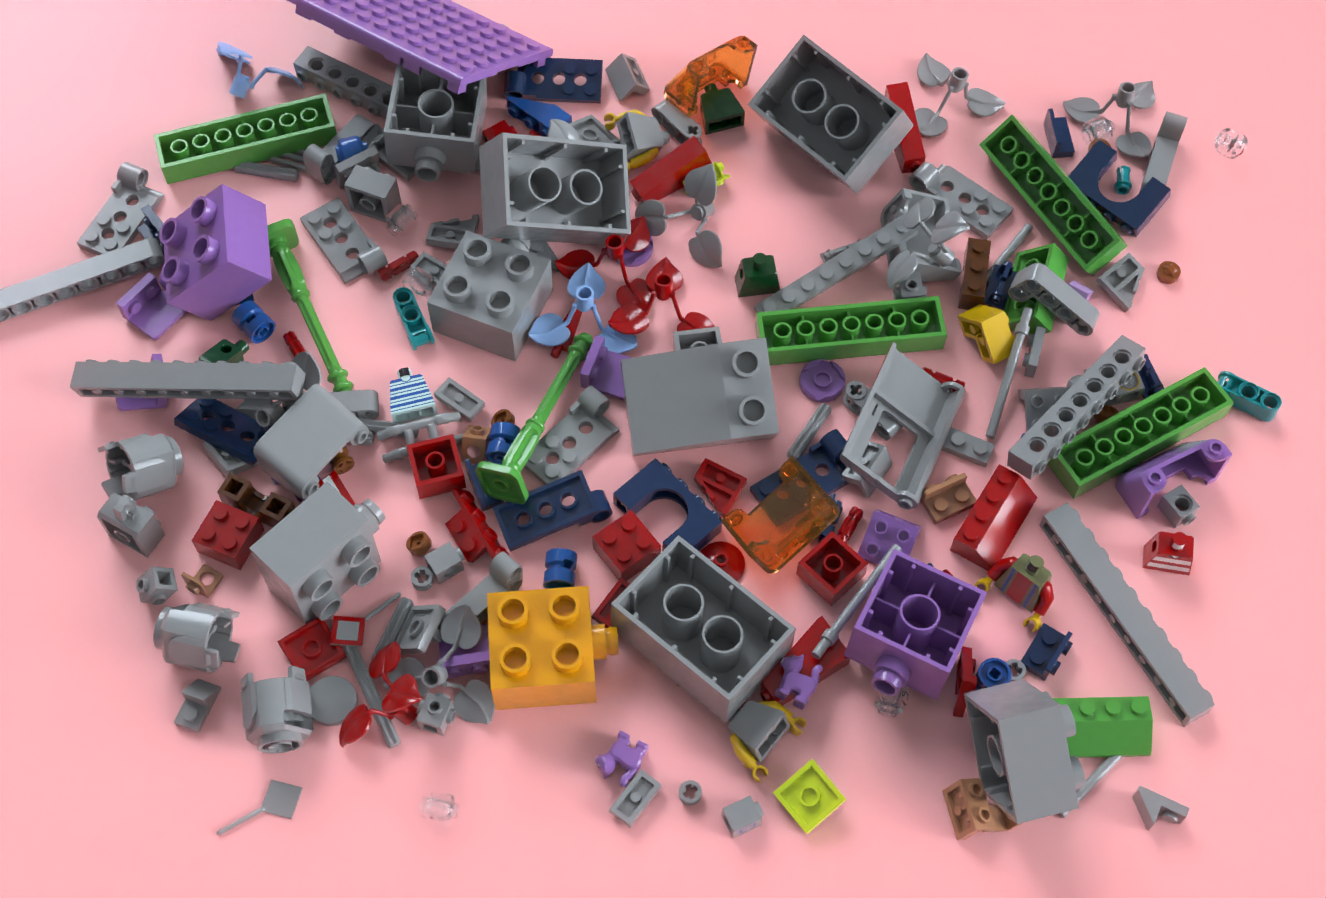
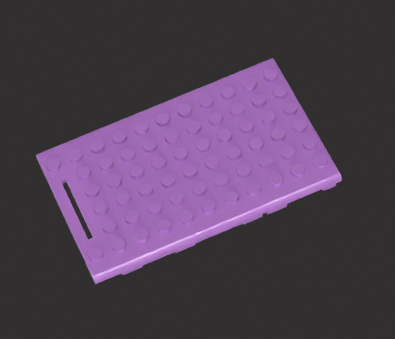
[287,0,553,94]

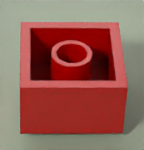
[406,434,467,499]
[191,500,264,571]
[592,510,661,581]
[796,531,868,607]

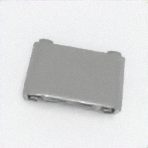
[880,188,962,282]
[253,384,370,501]

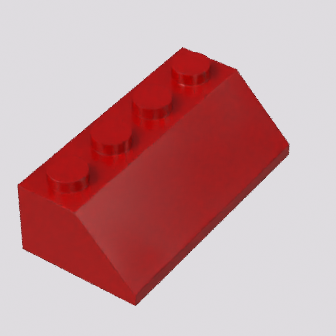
[950,464,1038,571]

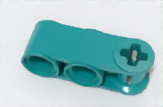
[393,287,435,351]
[1217,371,1282,422]

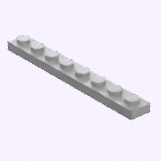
[754,213,918,313]

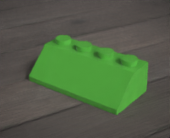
[1003,243,1069,335]
[1052,696,1153,758]

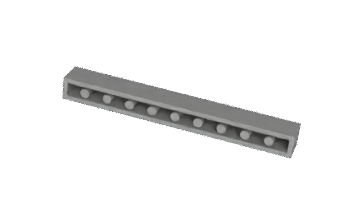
[70,359,306,400]
[1039,502,1215,727]

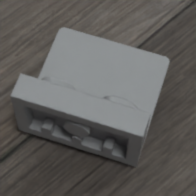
[1018,386,1070,432]

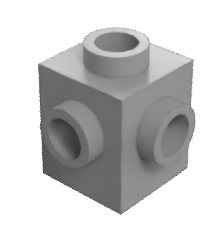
[893,272,927,300]
[136,566,178,605]
[417,692,456,736]

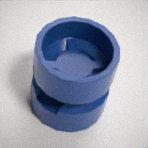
[232,300,276,344]
[486,422,521,465]
[543,548,577,589]
[975,658,1011,691]

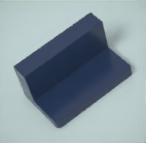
[1043,108,1075,158]
[464,458,504,512]

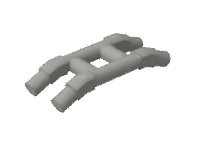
[376,412,463,463]

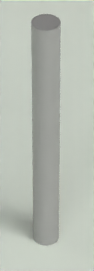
[986,223,1033,287]
[1059,755,1122,818]

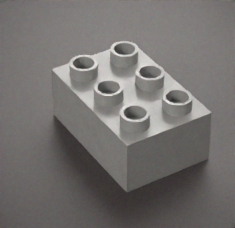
[747,34,914,195]
[479,133,631,245]
[611,535,796,723]

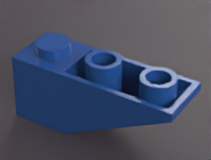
[506,96,572,137]

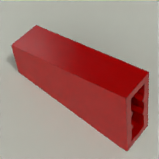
[884,82,926,174]
[629,136,712,202]
[760,616,850,706]

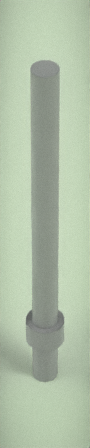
[985,307,1033,439]
[811,544,901,660]

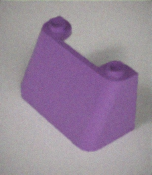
[1115,439,1232,519]

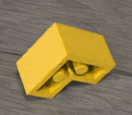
[957,304,1015,364]

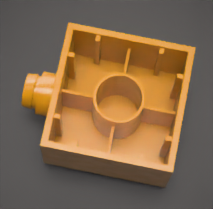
[487,586,619,710]

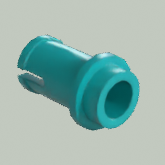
[1114,166,1132,195]

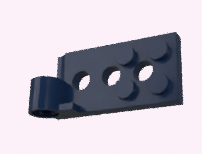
[504,58,603,104]
[174,399,274,466]
[750,429,849,527]
[492,470,613,552]

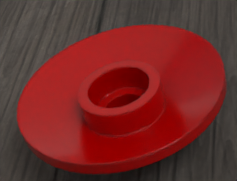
[700,541,745,581]

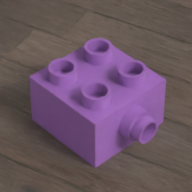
[159,184,272,321]
[844,549,987,700]

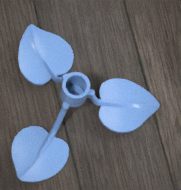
[216,41,303,99]
[528,262,637,354]

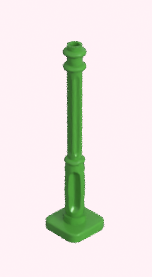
[267,219,354,392]
[475,332,593,504]

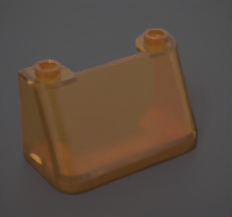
[663,36,758,117]
[721,455,840,574]

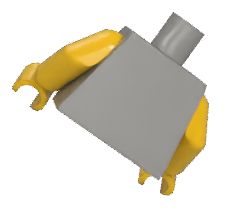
[604,109,670,174]
[728,700,806,783]

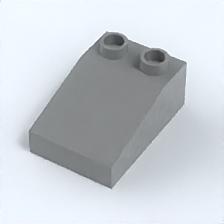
[620,337,779,457]

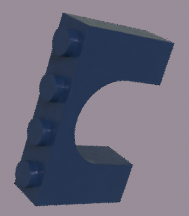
[1069,139,1171,237]
[613,458,722,551]

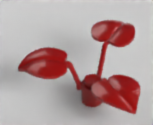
[555,216,652,311]
[608,257,715,335]
[339,641,422,748]

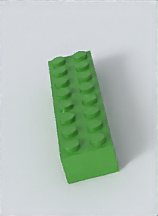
[154,93,337,184]
[979,114,1128,276]
[755,296,947,365]
[1047,367,1234,499]

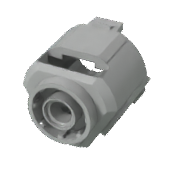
[97,433,184,501]
[153,602,241,673]
[241,666,314,754]

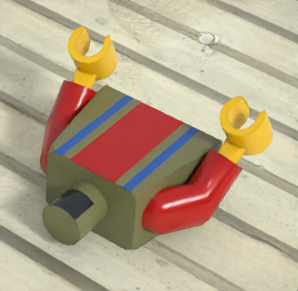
[974,553,1054,632]

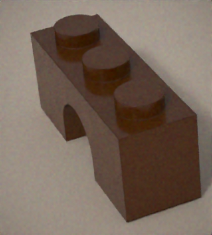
[958,238,991,310]
[217,472,295,528]

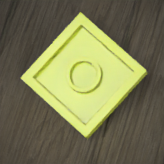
[773,759,847,834]

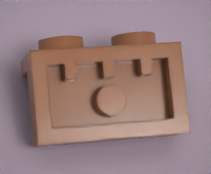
[920,473,977,525]
[942,778,996,840]

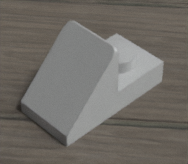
[174,678,222,734]
[1132,785,1190,831]

